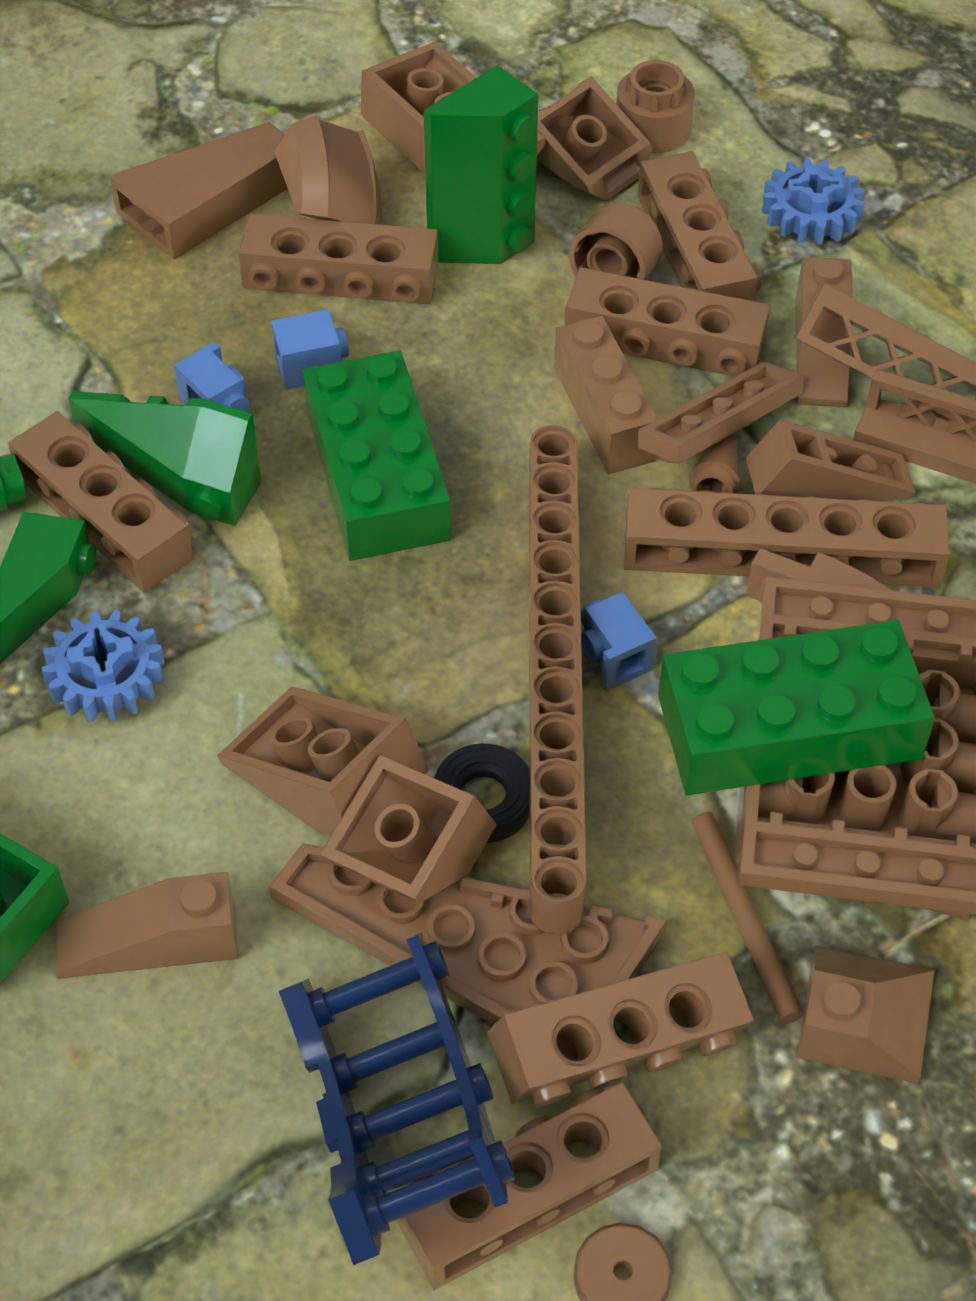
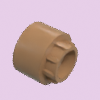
[616,60,695,153]
[569,203,663,280]

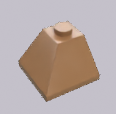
[320,755,497,903]
[796,945,935,1084]

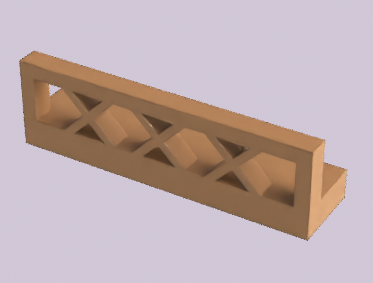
[794,283,976,420]
[853,369,976,484]

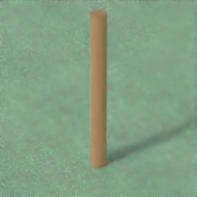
[692,812,803,1024]

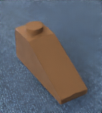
[796,257,853,407]
[745,419,915,501]
[56,872,238,979]

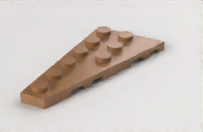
[269,843,667,1061]

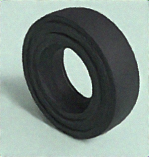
[434,743,529,843]

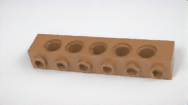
[624,488,950,587]

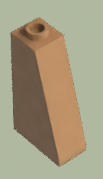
[110,122,288,259]

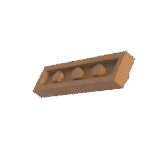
[638,361,804,464]

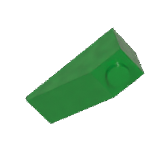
[0,511,96,664]

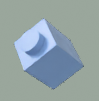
[271,309,349,390]

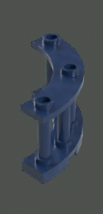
[279,932,516,1265]

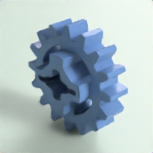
[762,158,865,245]
[42,610,165,722]

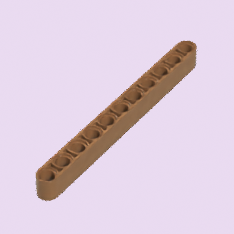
[529,425,587,935]

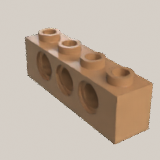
[637,151,761,301]
[239,214,438,305]
[565,267,771,376]
[8,411,194,593]
[487,951,754,1107]
[398,1082,662,1290]

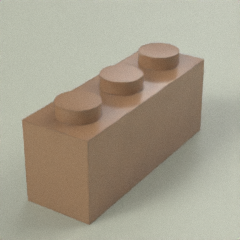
[554,316,658,474]

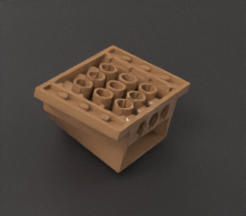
[735,576,976,922]

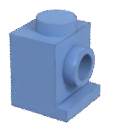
[174,341,250,412]
[581,592,657,691]

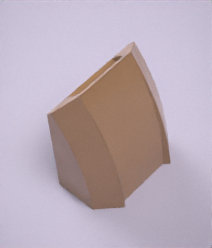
[537,76,652,201]
[274,115,381,225]

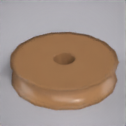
[573,1223,672,1301]

